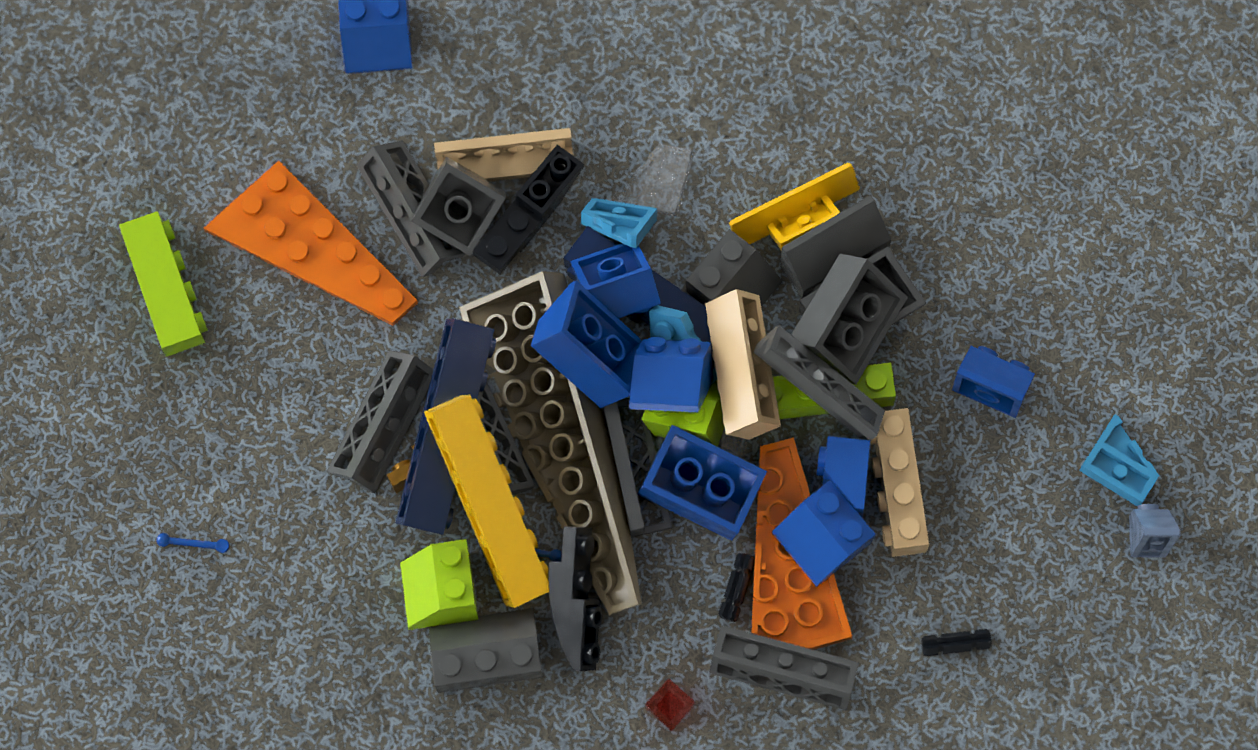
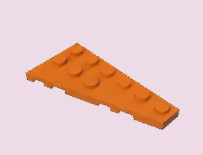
[203,160,418,326]
[751,437,853,650]

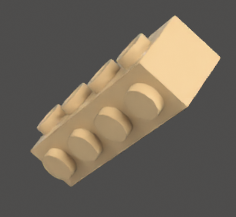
[705,289,781,440]
[868,408,929,557]

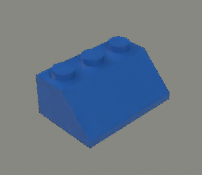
[531,280,642,408]
[637,425,767,541]

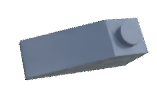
[1129,504,1180,558]

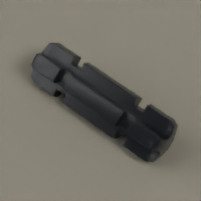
[719,553,755,622]
[921,629,992,656]

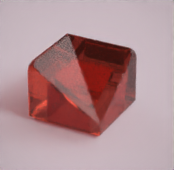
[645,678,695,732]

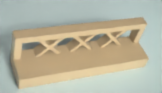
[434,128,573,182]

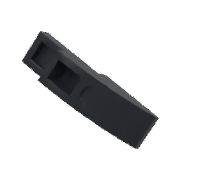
[473,144,584,275]
[549,527,603,671]

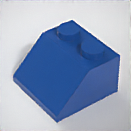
[338,0,413,74]
[570,243,661,319]
[629,337,714,413]
[952,346,1035,418]
[816,436,870,517]
[772,480,876,587]

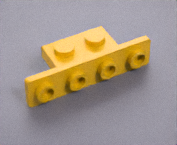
[729,163,859,251]

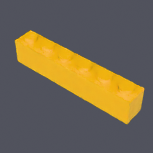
[424,395,549,608]

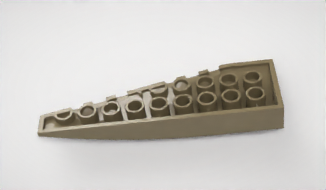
[459,271,642,615]

